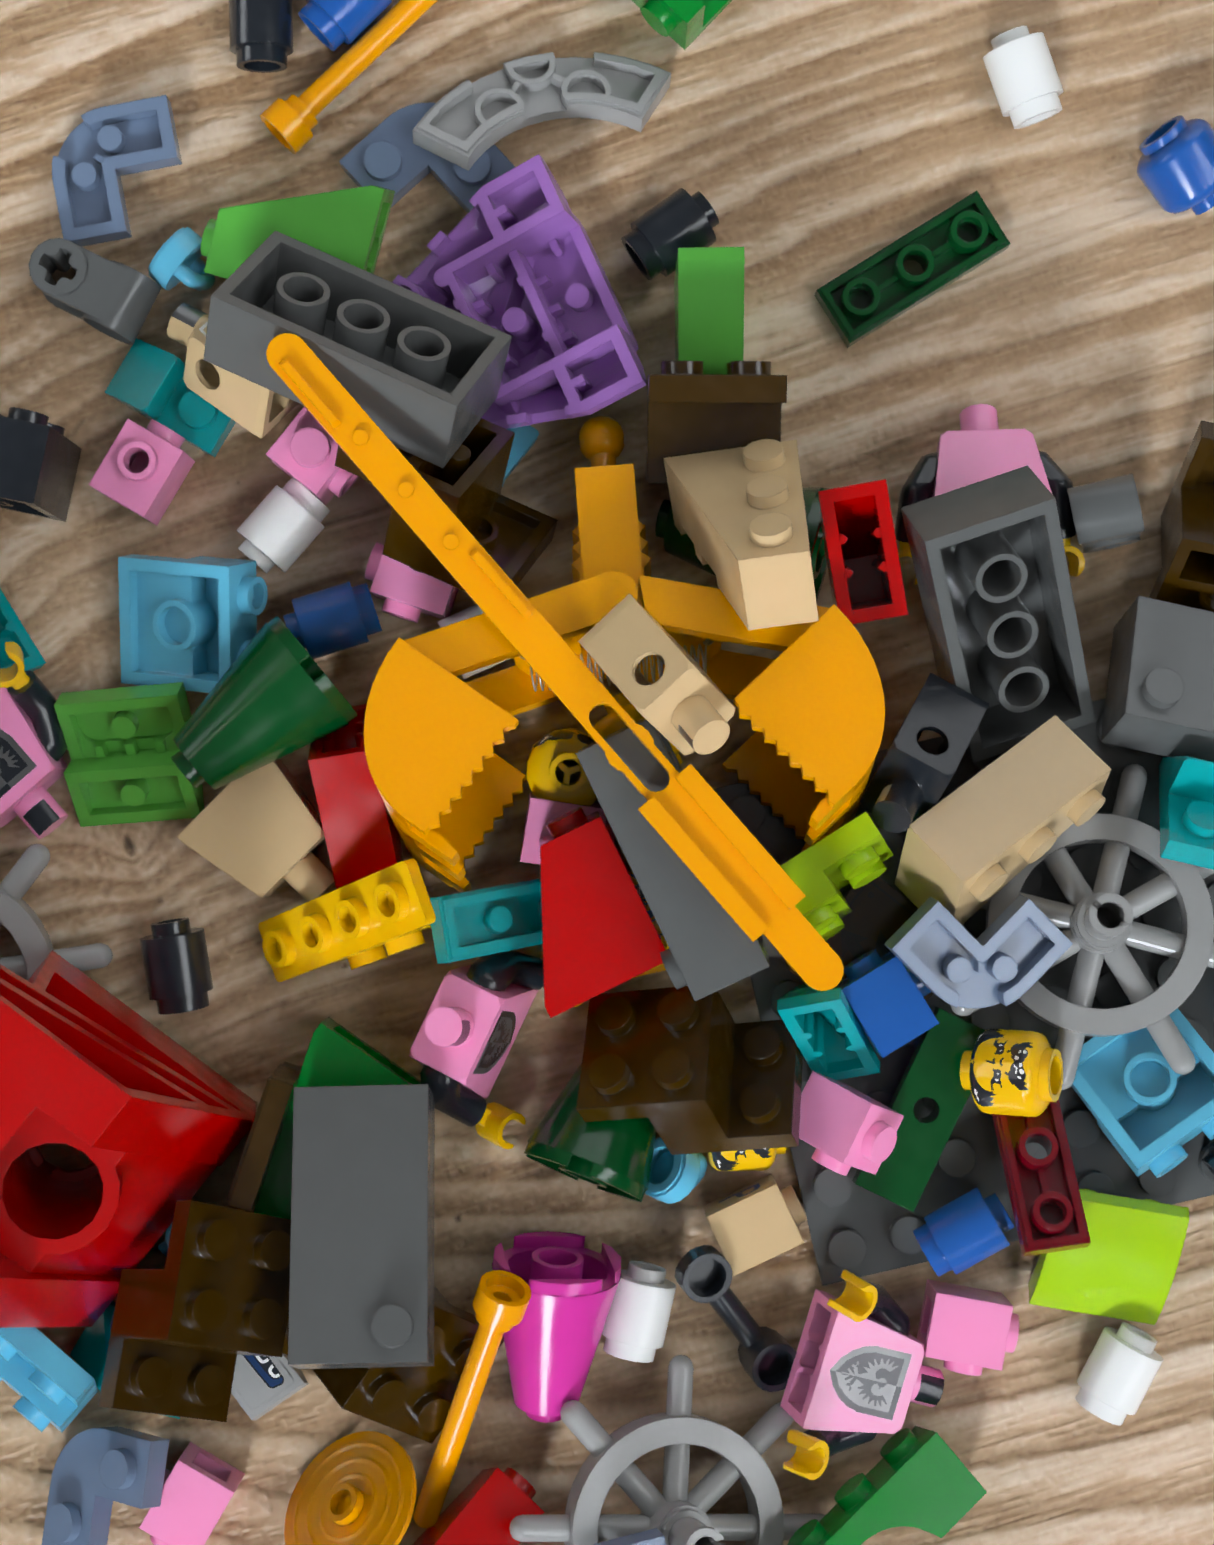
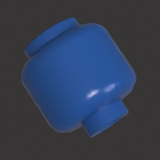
[1137,115,1214,215]

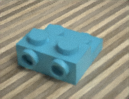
[118,554,268,693]
[1071,1008,1214,1178]
[0,1327,98,1432]

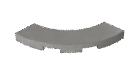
[412,52,672,171]

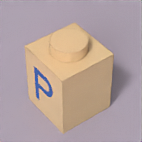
[704,1174,808,1276]

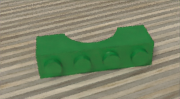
[788,1426,987,1545]

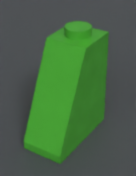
[201,185,395,279]
[674,247,745,375]

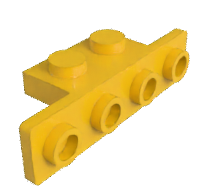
[258,858,436,982]

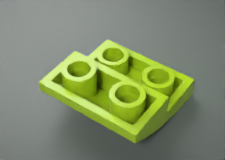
[1028,1189,1190,1325]

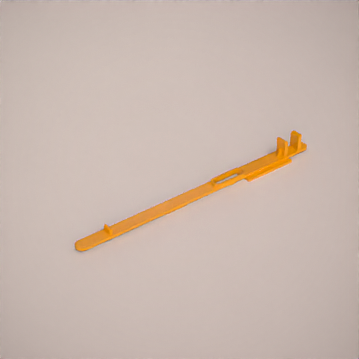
[266,333,844,991]

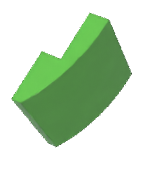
[54,682,204,827]

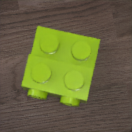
[780,812,893,941]

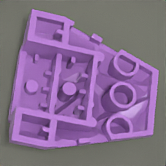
[392,154,647,429]

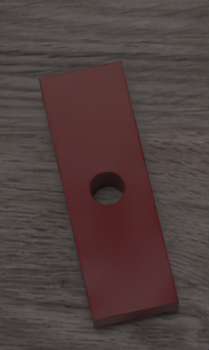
[992,1099,1091,1257]

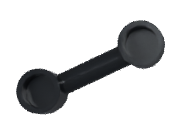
[675,1245,797,1392]

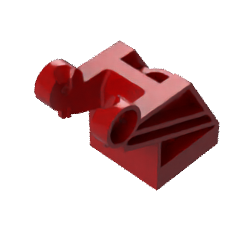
[0,950,257,1328]

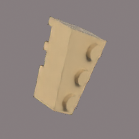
[663,439,819,630]
[895,715,1111,925]

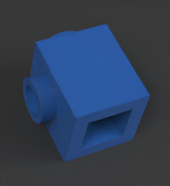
[836,949,939,1058]

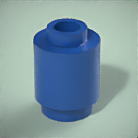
[298,0,392,51]
[283,581,382,659]
[913,1187,1015,1277]

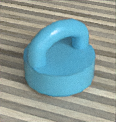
[148,227,215,291]
[645,1137,708,1204]

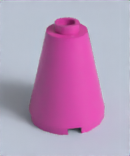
[492,1231,621,1423]

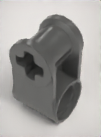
[29,238,161,345]
[1067,473,1145,553]

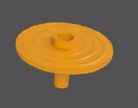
[284,1431,417,1545]

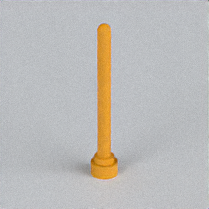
[260,0,438,154]
[413,1270,531,1528]

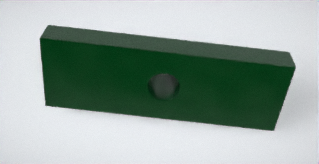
[815,191,1011,348]
[852,1006,985,1212]

